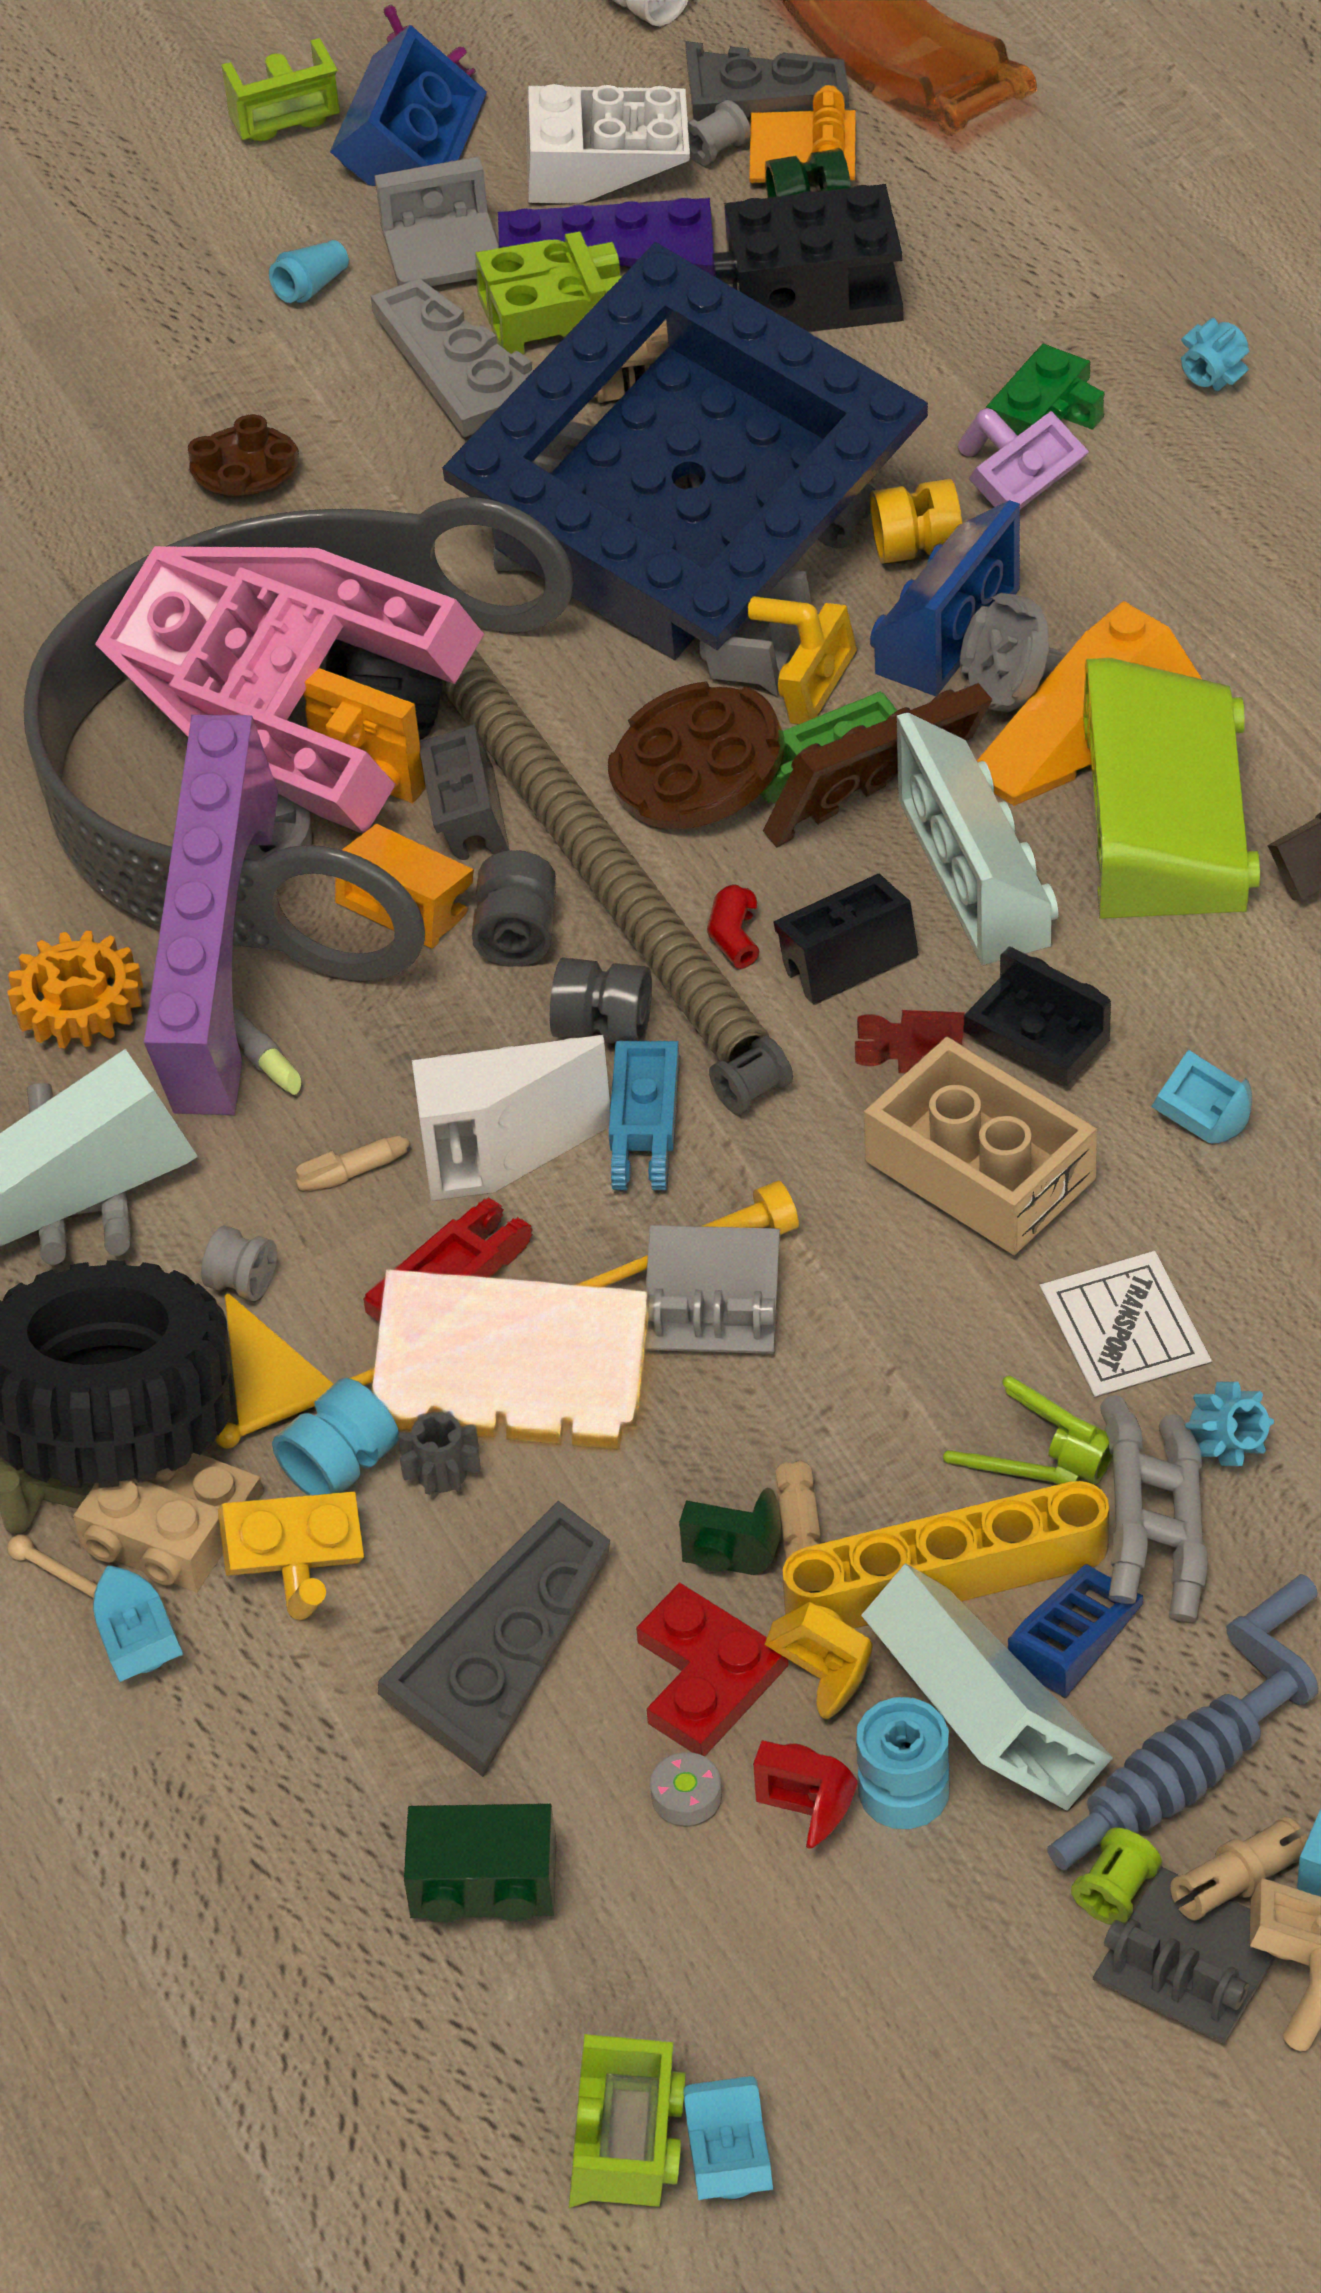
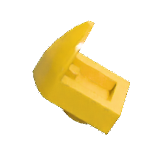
[765,1602,873,1719]

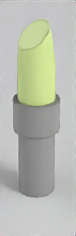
[233,1009,301,1095]

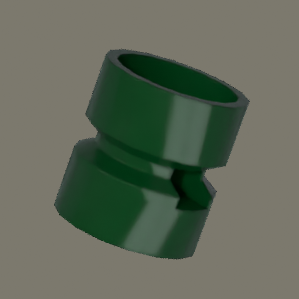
[765,148,851,198]

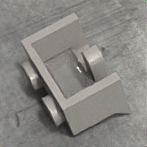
[700,570,812,698]

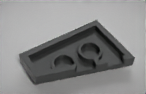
[685,41,849,121]

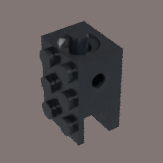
[712,184,904,332]

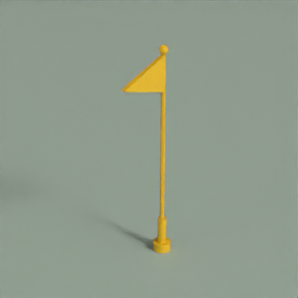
[215,1180,799,1449]

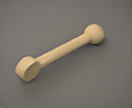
[7,1534,97,1599]

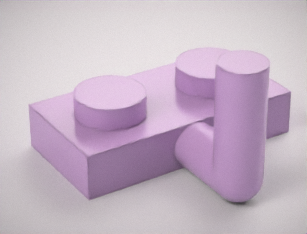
[958,408,1089,509]

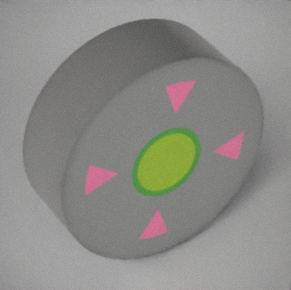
[650,1752,722,1826]

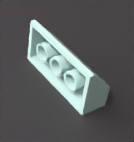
[897,712,1058,965]

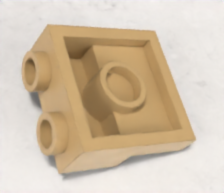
[73,1453,264,1592]

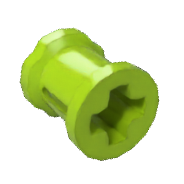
[1071,1827,1162,1925]

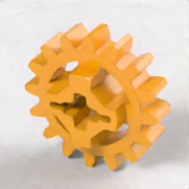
[7,930,143,1049]

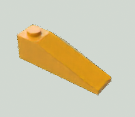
[977,601,1202,806]

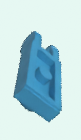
[609,1041,680,1190]

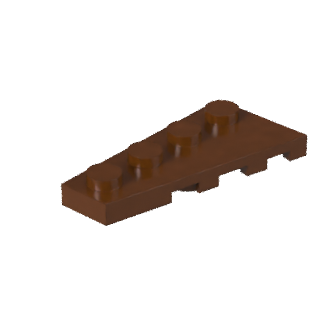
[763,683,993,848]

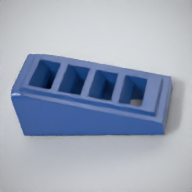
[1008,1564,1143,1698]

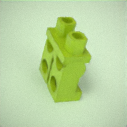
[475,231,623,355]

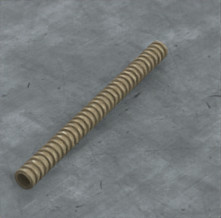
[442,649,769,1063]

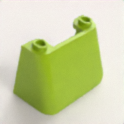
[1083,658,1260,919]

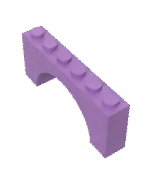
[144,715,278,1115]

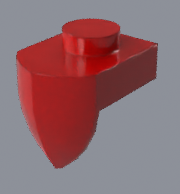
[753,1740,858,1849]

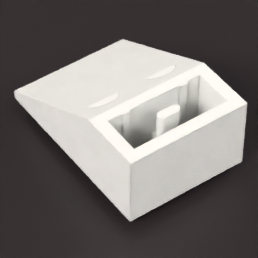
[526,84,690,204]
[412,1035,610,1201]

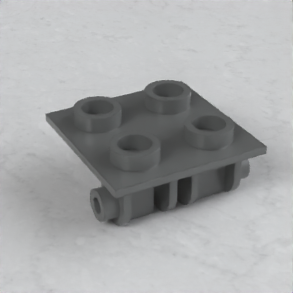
[1093,1867,1276,2044]

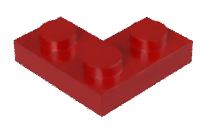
[636,1582,789,1757]

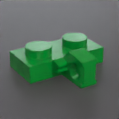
[986,343,1105,436]

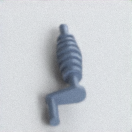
[1047,1574,1318,1870]

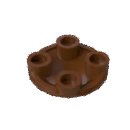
[188,414,299,496]

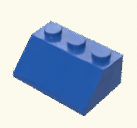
[330,24,487,186]
[870,500,1020,696]

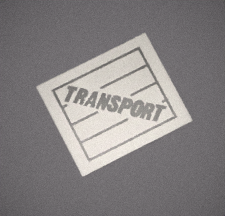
[1040,1251,1212,1397]

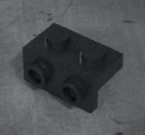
[964,946,1111,1086]

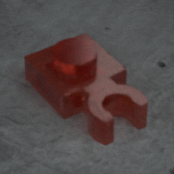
[855,1010,965,1074]

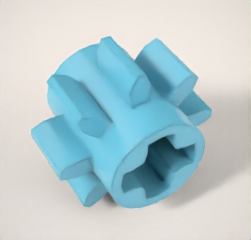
[1180,318,1250,391]
[1185,1381,1274,1466]

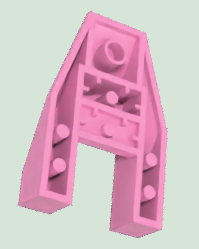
[95,546,484,834]

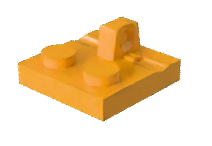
[303,668,425,804]

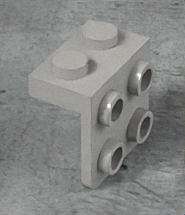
[374,156,499,287]

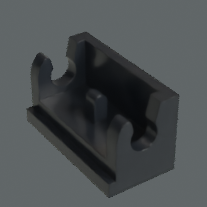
[773,873,919,1004]

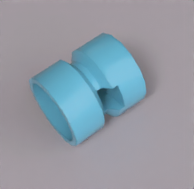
[272,1378,399,1496]
[856,1697,950,1829]

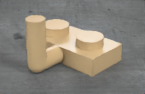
[1250,1878,1321,2051]

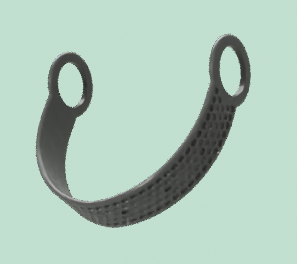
[23,497,574,981]

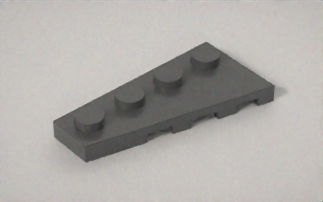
[378,1501,610,1776]

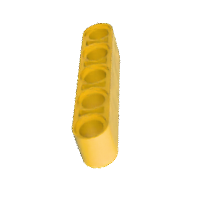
[782,1481,1109,1629]

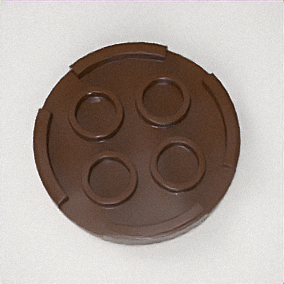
[608,681,785,829]

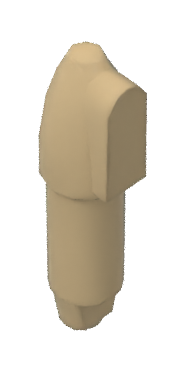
[295,1135,410,1191]

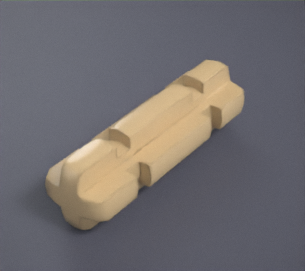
[775,1460,821,1559]

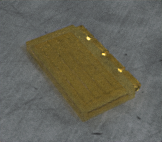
[372,1269,650,1450]

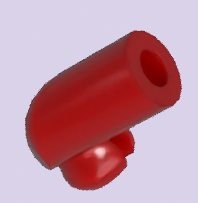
[707,884,760,969]

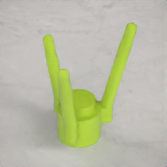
[943,1375,1113,1485]

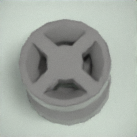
[201,1225,277,1301]

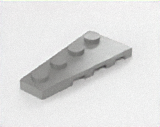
[371,278,533,437]

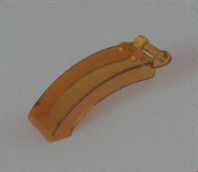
[781,0,1037,136]

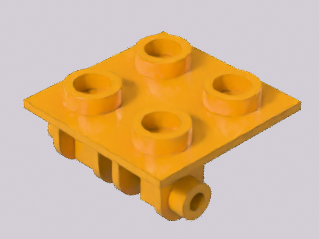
[749,85,856,183]

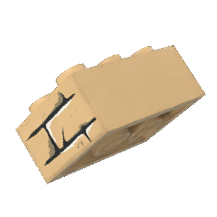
[864,1036,1097,1256]

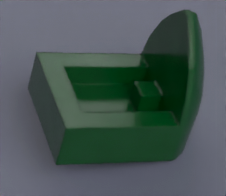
[679,1488,781,1575]

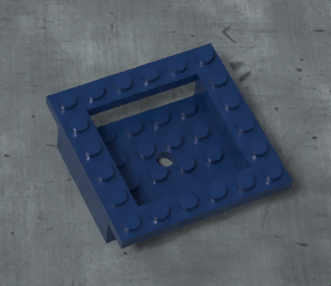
[442,242,928,661]

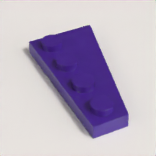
[498,198,714,276]

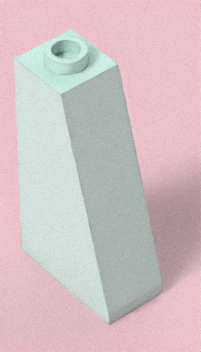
[0,1049,198,1247]
[861,1563,1113,1811]

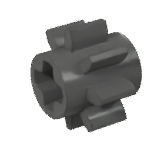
[398,1410,481,1495]

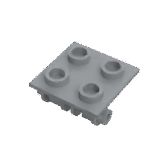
[641,1225,780,1354]

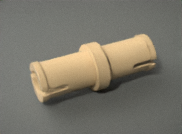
[1170,1817,1307,1920]

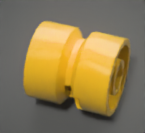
[870,479,962,564]

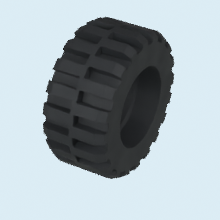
[0,1260,234,1488]

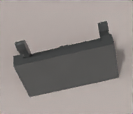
[420,724,510,860]

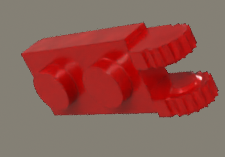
[363,1197,533,1345]

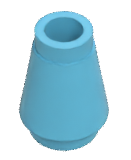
[269,240,349,303]

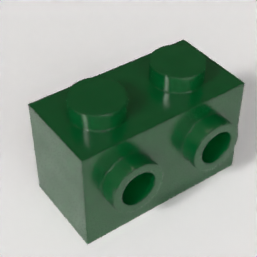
[404,1804,557,1923]

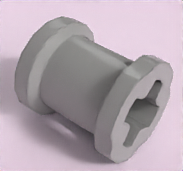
[688,100,751,166]

